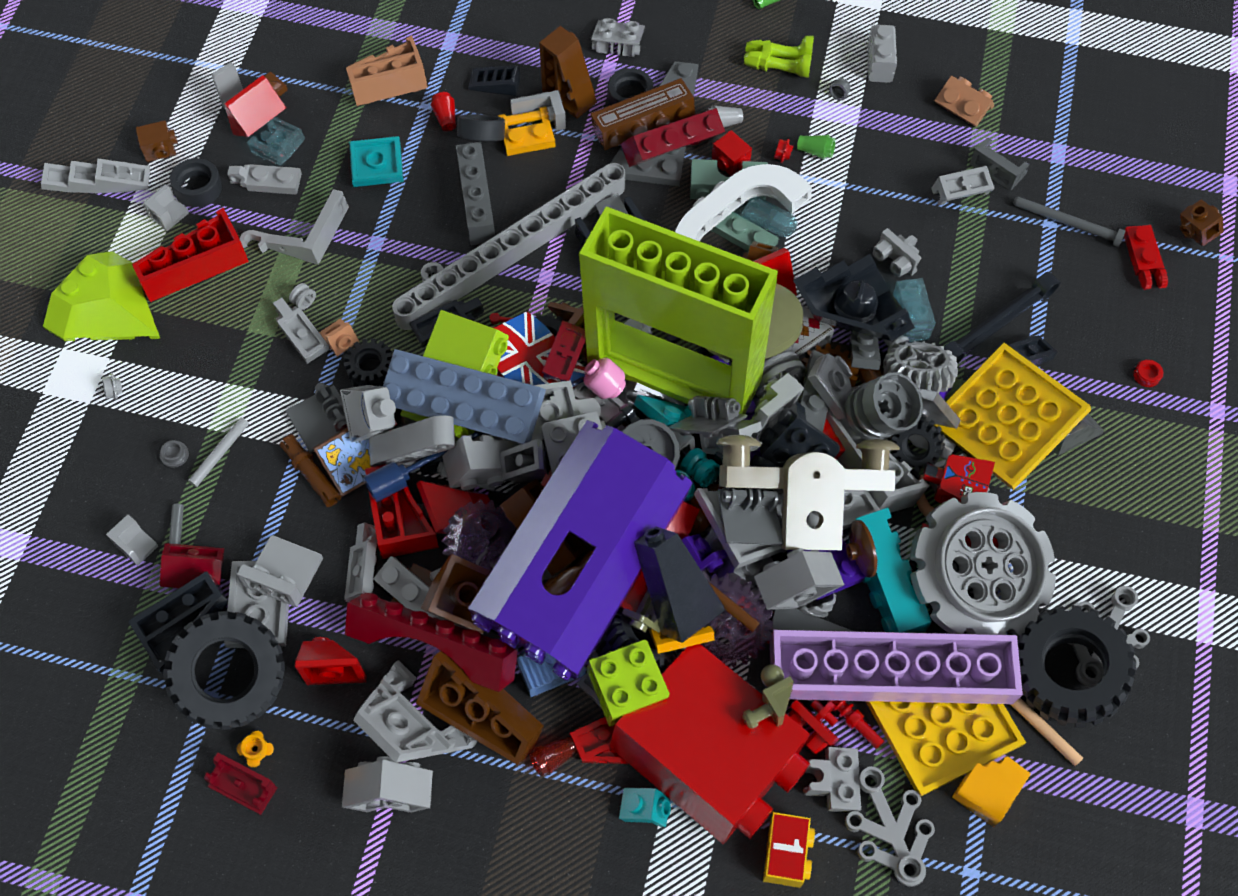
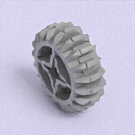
[883,340,958,393]

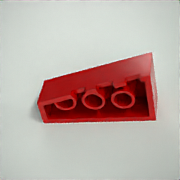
[132,207,249,302]

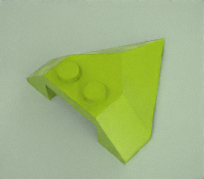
[43,251,161,341]

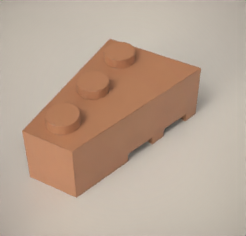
[346,35,428,106]

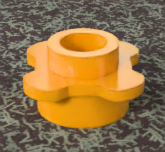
[237,731,274,768]

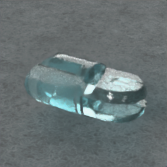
[741,196,797,237]

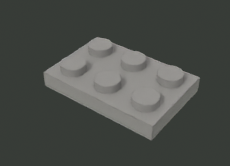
[224,561,289,648]

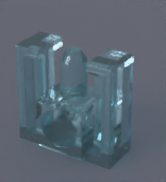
[247,117,305,166]

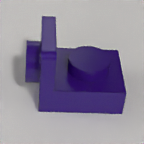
[682,534,728,573]

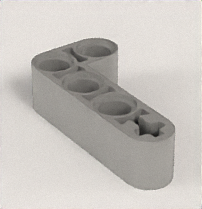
[369,416,455,468]

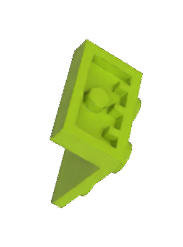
[586,640,670,727]

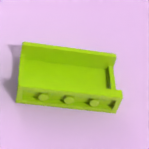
[400,310,509,438]

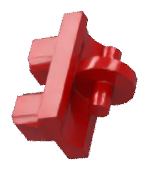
[788,699,839,754]

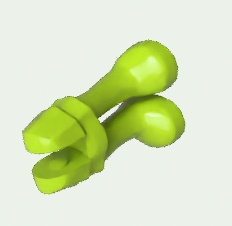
[744,36,814,78]

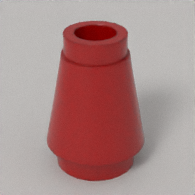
[431,92,456,131]

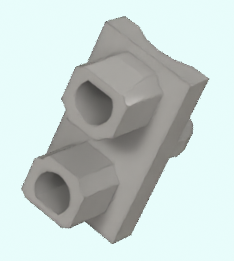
[872,228,921,277]

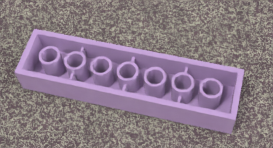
[770,630,1023,704]

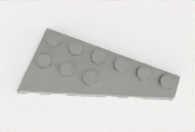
[694,488,880,569]

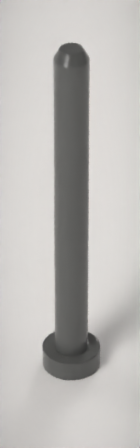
[1013,197,1126,247]

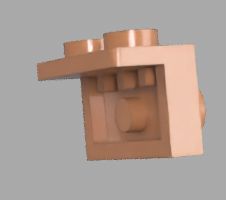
[934,75,994,127]

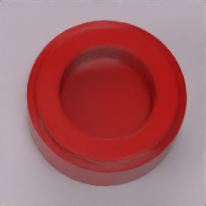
[1133,360,1164,387]

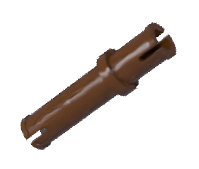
[279,434,342,507]

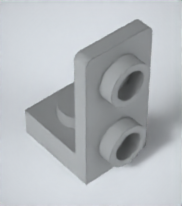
[211,62,243,110]
[510,90,566,131]

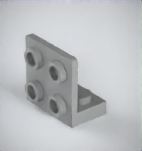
[237,535,323,607]

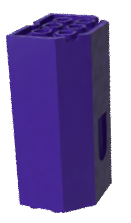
[468,420,693,681]

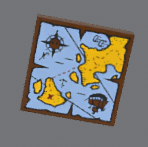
[313,427,371,497]

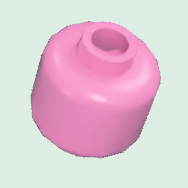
[584,357,626,399]

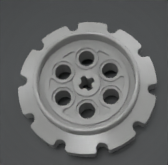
[910,492,1056,636]

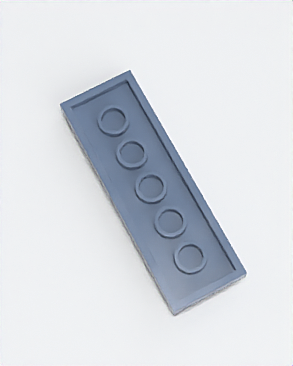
[383,349,546,444]

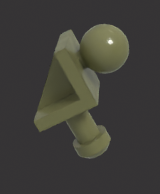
[742,664,793,729]

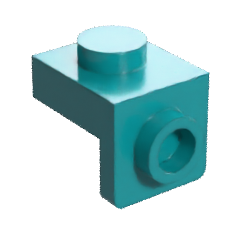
[619,788,671,827]

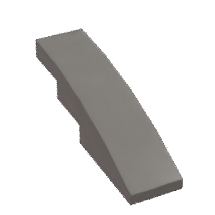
[41,159,151,193]

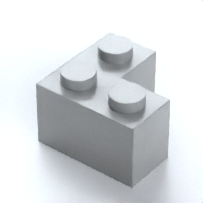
[342,756,433,813]

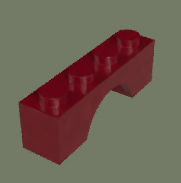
[620,108,725,167]

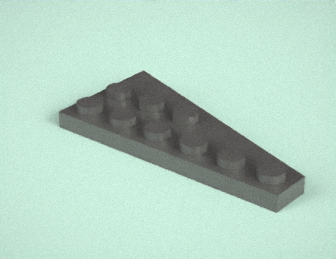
[611,61,699,187]

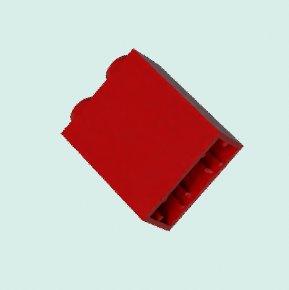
[609,644,811,844]

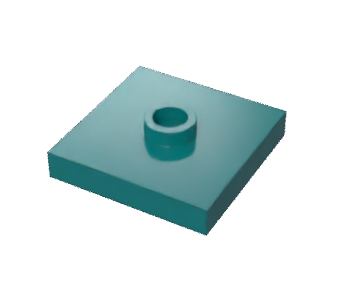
[349,136,404,187]

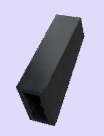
[634,526,725,643]

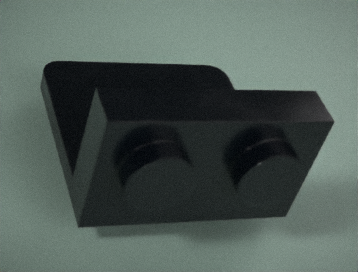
[759,401,840,467]

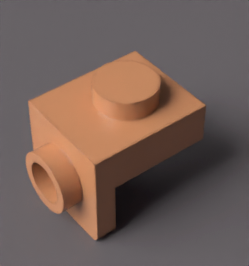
[319,318,359,356]

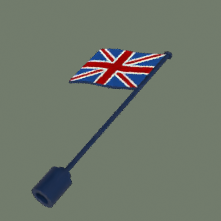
[363,312,586,503]

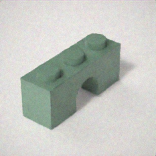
[690,159,768,203]

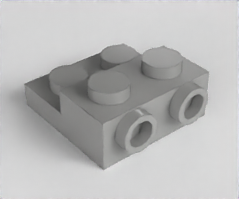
[751,373,804,441]

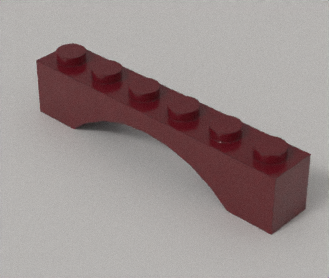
[345,593,518,692]

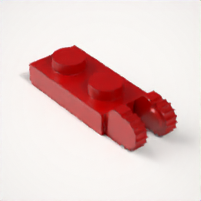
[1124,225,1168,290]

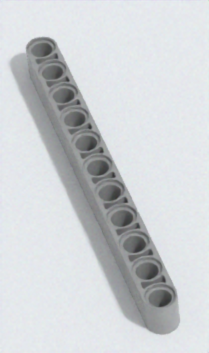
[392,163,625,330]

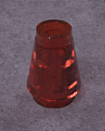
[529,736,577,776]

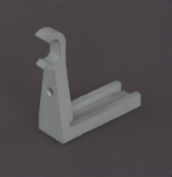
[240,189,349,265]

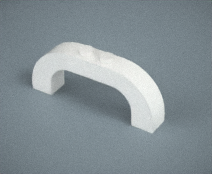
[675,164,812,241]

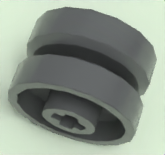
[621,419,680,468]

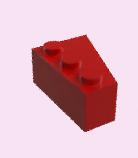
[365,464,439,559]

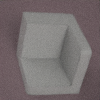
[143,185,189,231]
[106,515,158,566]

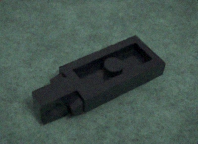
[409,297,484,348]

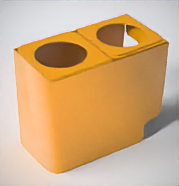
[952,757,1031,827]

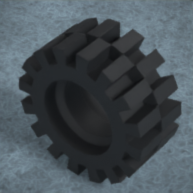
[344,338,393,387]
[892,417,945,471]

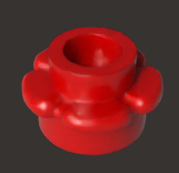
[774,139,793,163]

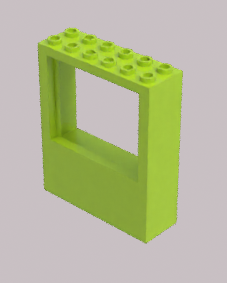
[579,206,778,414]

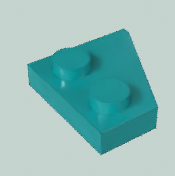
[634,395,692,427]

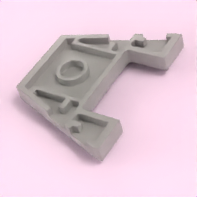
[353,660,477,763]

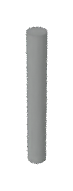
[188,417,249,487]

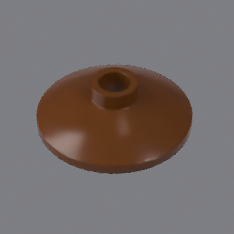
[845,520,877,578]

